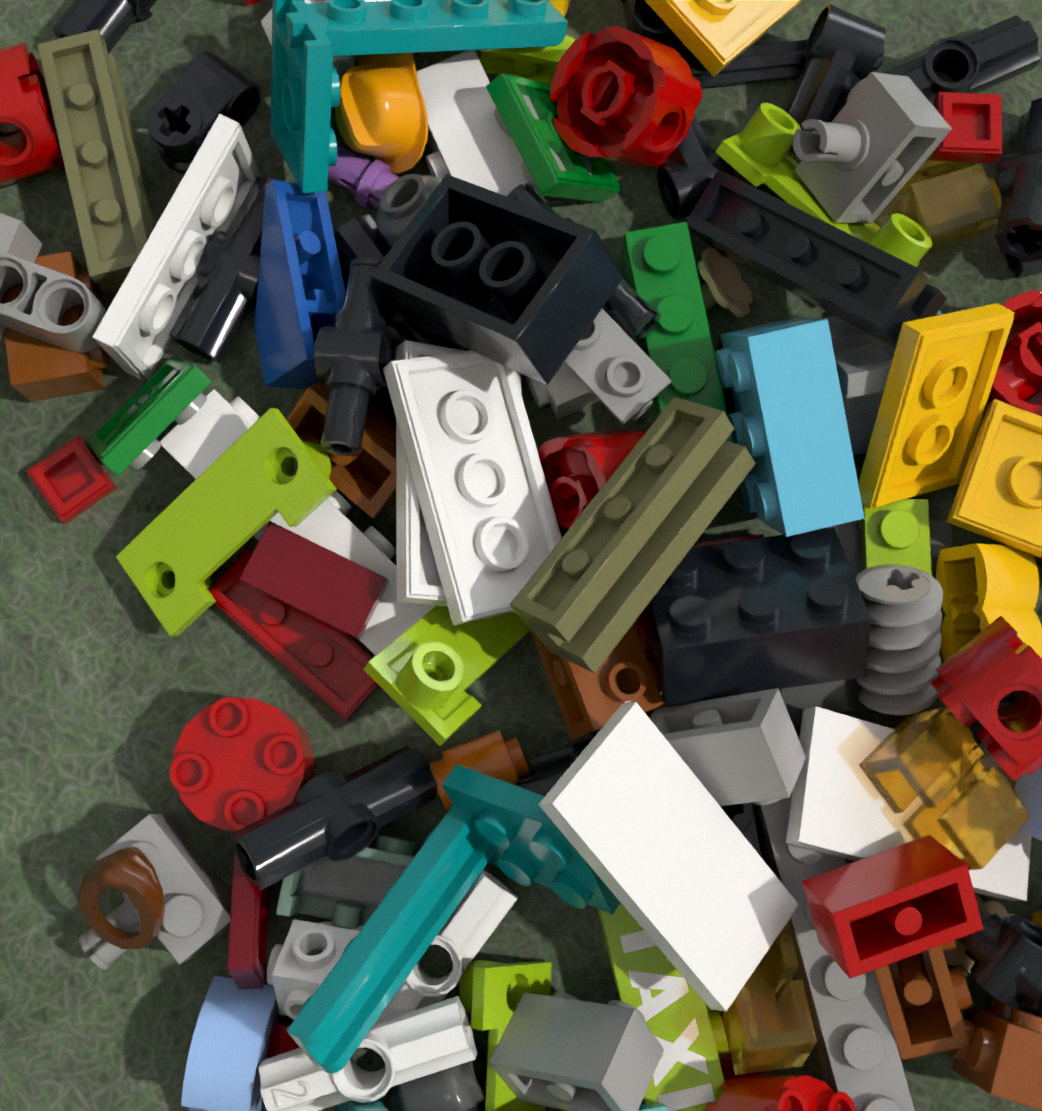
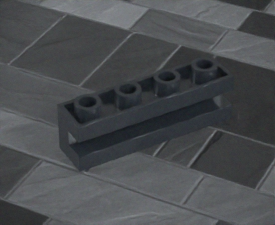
[685,169,947,348]

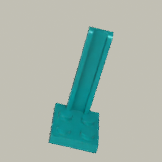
[270,0,568,193]
[287,764,621,1074]

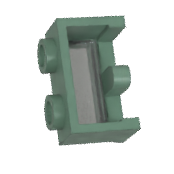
[276,835,416,928]

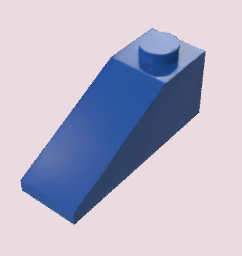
[254,179,346,389]

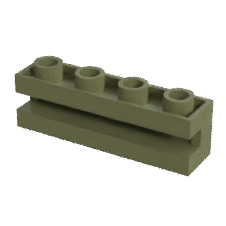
[37,29,156,301]
[509,397,756,674]

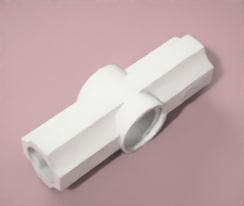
[372,869,518,1056]
[258,996,477,1111]

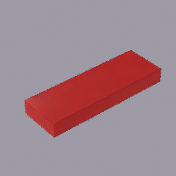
[209,548,379,721]

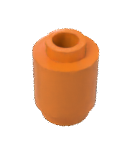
[429,730,530,812]

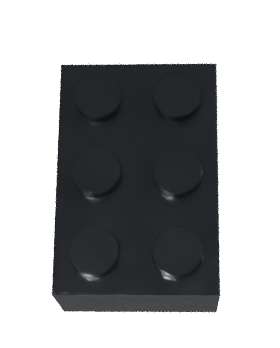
[371,174,623,385]
[642,527,871,706]

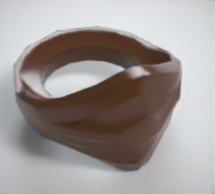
[79,847,165,949]

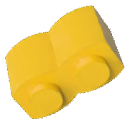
[936,543,1042,662]

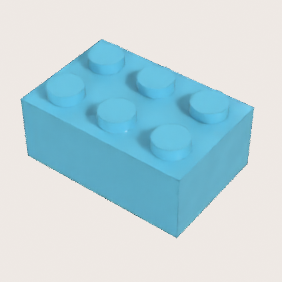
[715,317,865,537]

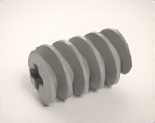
[855,564,943,715]

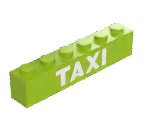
[598,903,729,1111]

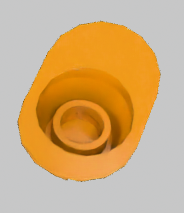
[335,53,428,174]

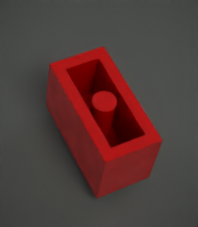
[802,835,983,979]

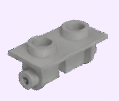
[564,308,672,425]

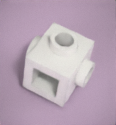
[267,919,360,1020]

